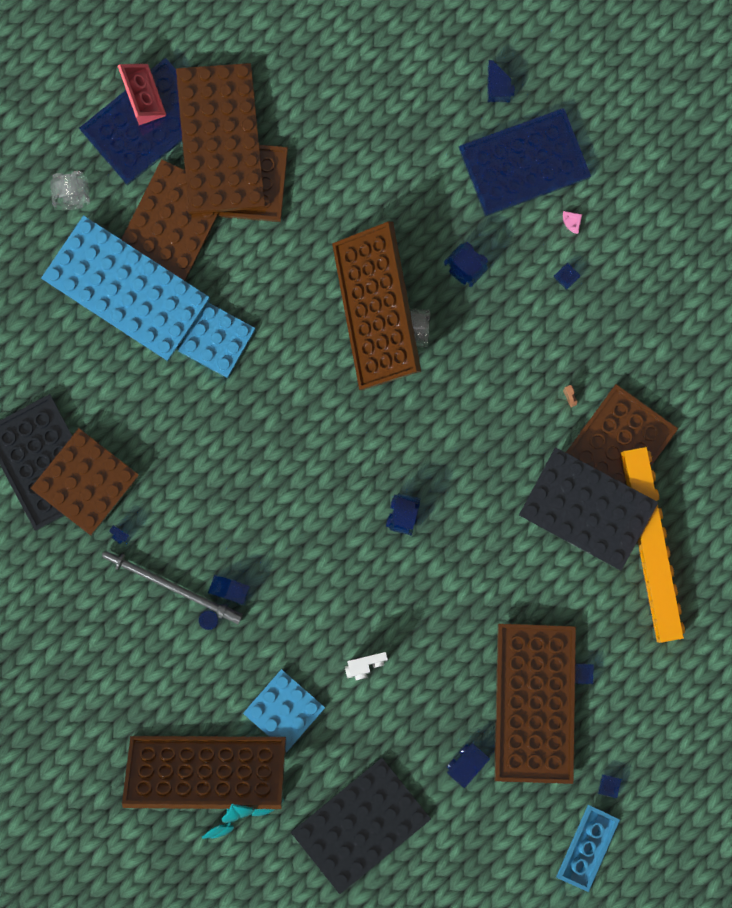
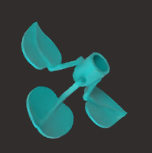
[201,798,284,839]

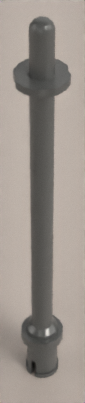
[102,551,243,625]

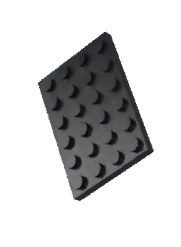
[0,394,72,531]
[519,447,659,571]
[291,758,431,894]

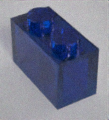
[446,743,490,788]

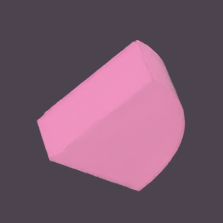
[563,211,582,234]

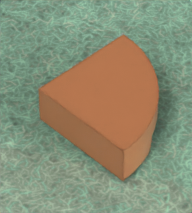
[563,385,578,407]

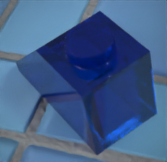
[487,60,515,102]
[208,575,251,606]

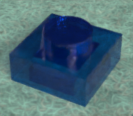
[554,263,581,290]
[109,525,131,544]
[575,664,594,684]
[597,774,622,798]

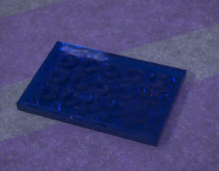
[79,58,182,186]
[458,108,591,217]

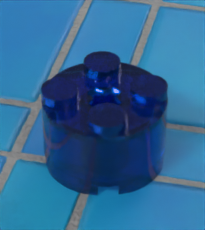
[444,242,488,287]
[386,493,421,536]

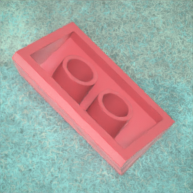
[118,64,166,125]

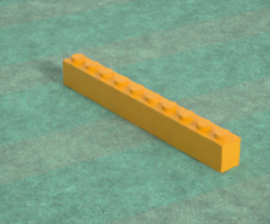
[621,447,685,643]

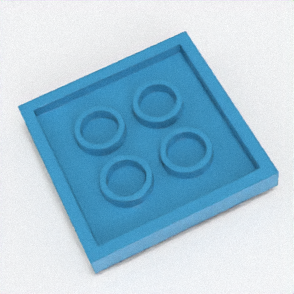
[178,303,256,378]
[243,669,325,752]

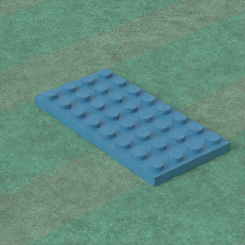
[41,215,210,361]

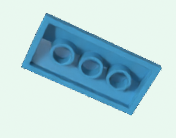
[556,805,620,892]

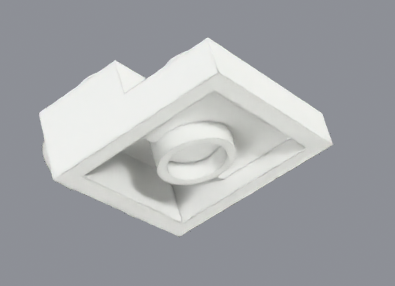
[345,652,388,680]

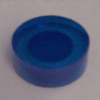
[199,611,218,630]

